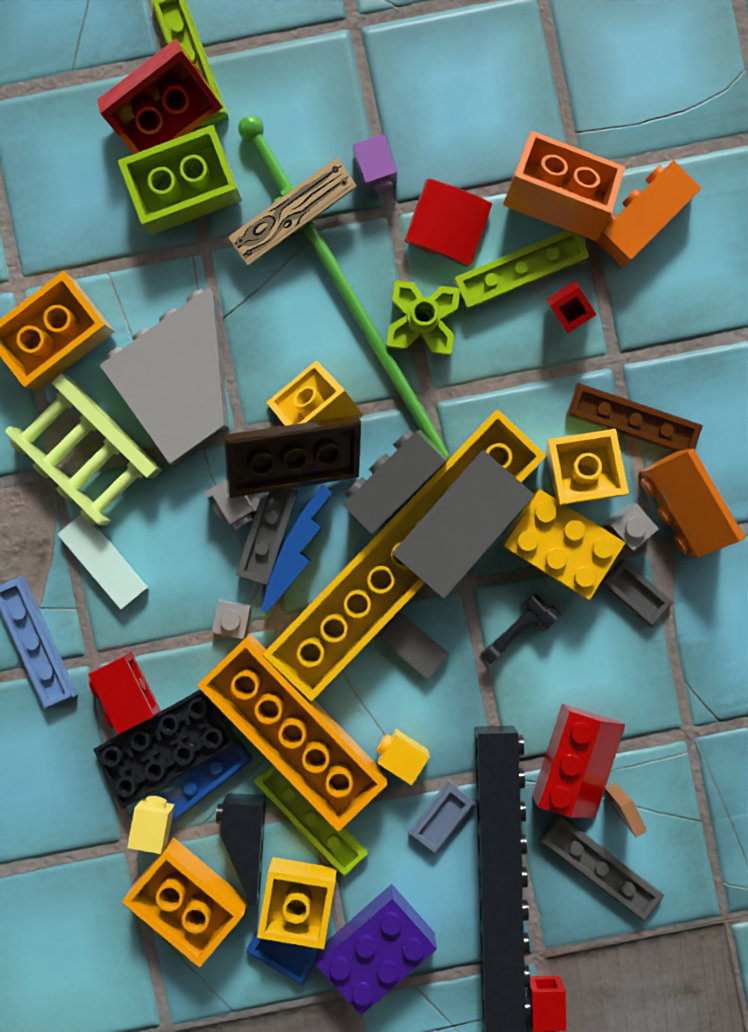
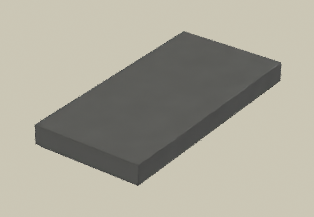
[392,450,535,598]

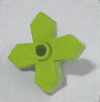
[386,280,460,356]

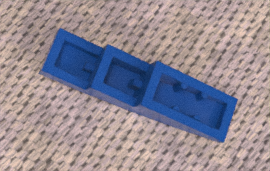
[261,485,333,613]

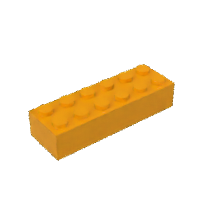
[197,633,387,832]

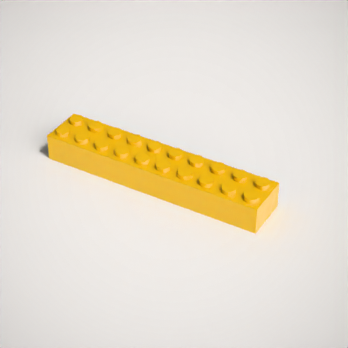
[262,409,546,702]

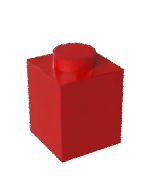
[547,280,597,334]
[527,976,567,1032]

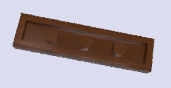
[566,383,703,452]

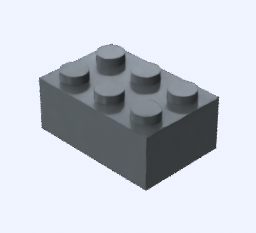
[342,430,448,534]

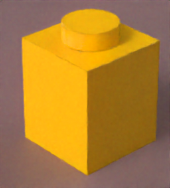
[376,728,430,785]

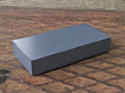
[409,780,475,855]

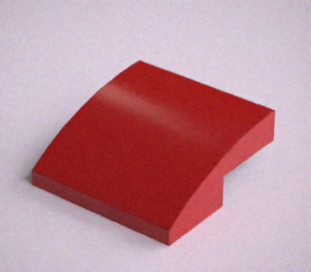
[404,178,493,267]

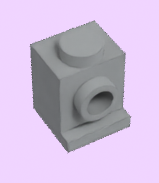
[204,480,256,530]

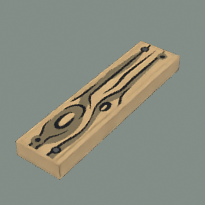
[228,157,357,266]

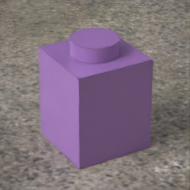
[353,134,397,193]

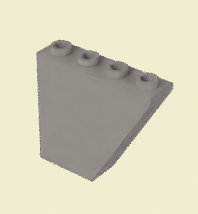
[100,288,229,465]

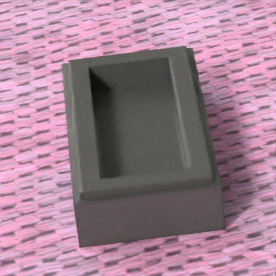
[601,559,674,627]
[378,611,449,679]

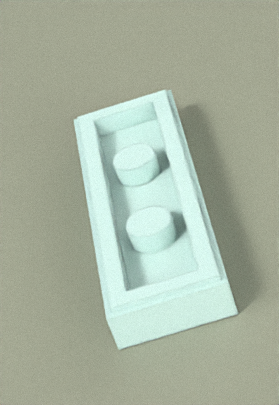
[58,514,148,609]

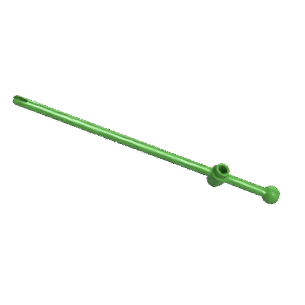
[238,115,449,461]

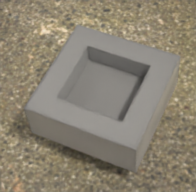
[212,599,252,639]

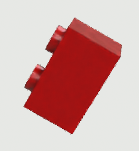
[88,652,161,734]

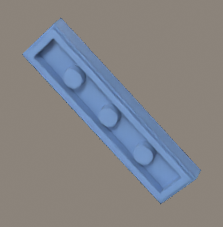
[0,576,78,710]

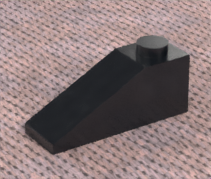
[216,793,266,905]

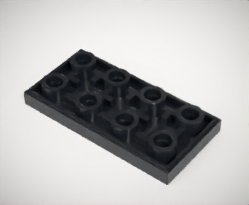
[93,689,239,809]

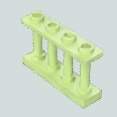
[5,374,163,526]

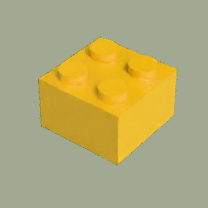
[257,857,337,949]

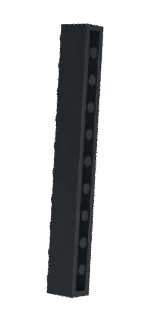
[475,726,531,1032]

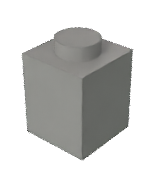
[602,503,658,551]

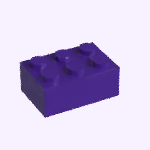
[316,884,437,1016]

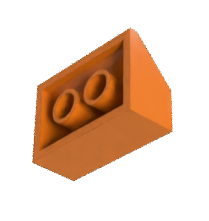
[639,448,745,558]

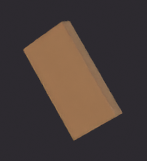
[605,782,646,837]

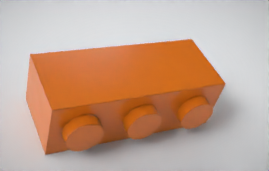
[596,160,702,268]

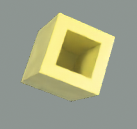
[127,796,175,854]

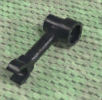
[480,592,561,664]

